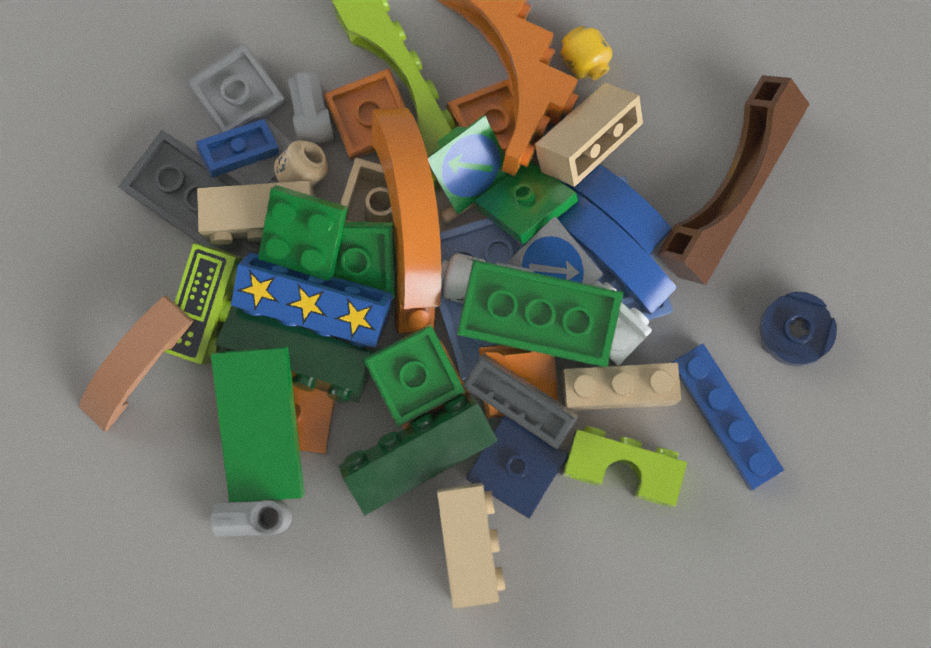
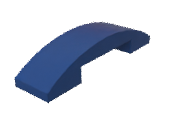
[539,164,672,255]
[557,190,677,315]

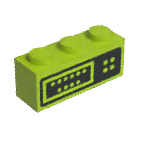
[164,243,244,365]

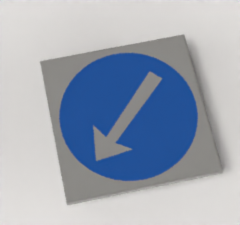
[507,217,603,285]

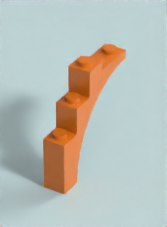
[436,0,579,177]

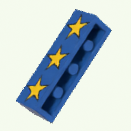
[231,252,393,348]

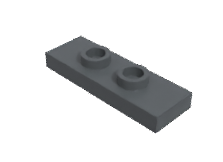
[462,353,579,449]

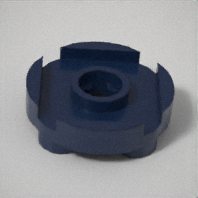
[759,292,837,367]

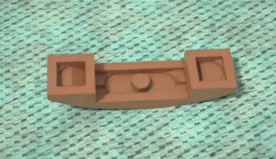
[78,296,194,432]

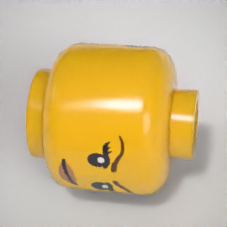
[560,25,613,81]

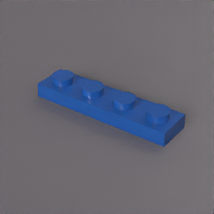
[671,343,785,490]

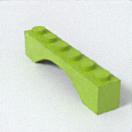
[332,0,456,190]

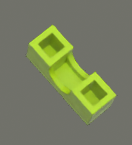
[562,426,687,507]

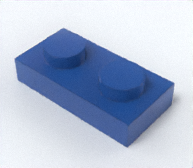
[196,119,279,178]

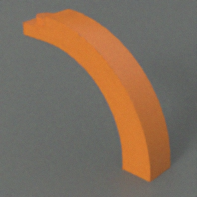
[372,108,442,334]

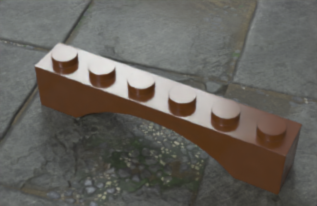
[657,75,810,285]

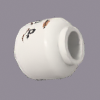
[441,253,486,303]

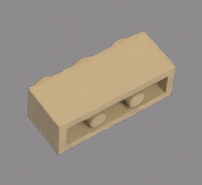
[535,83,643,187]
[197,181,314,245]
[561,363,681,411]
[437,482,505,609]

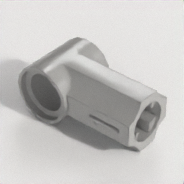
[288,72,335,144]
[211,500,292,536]

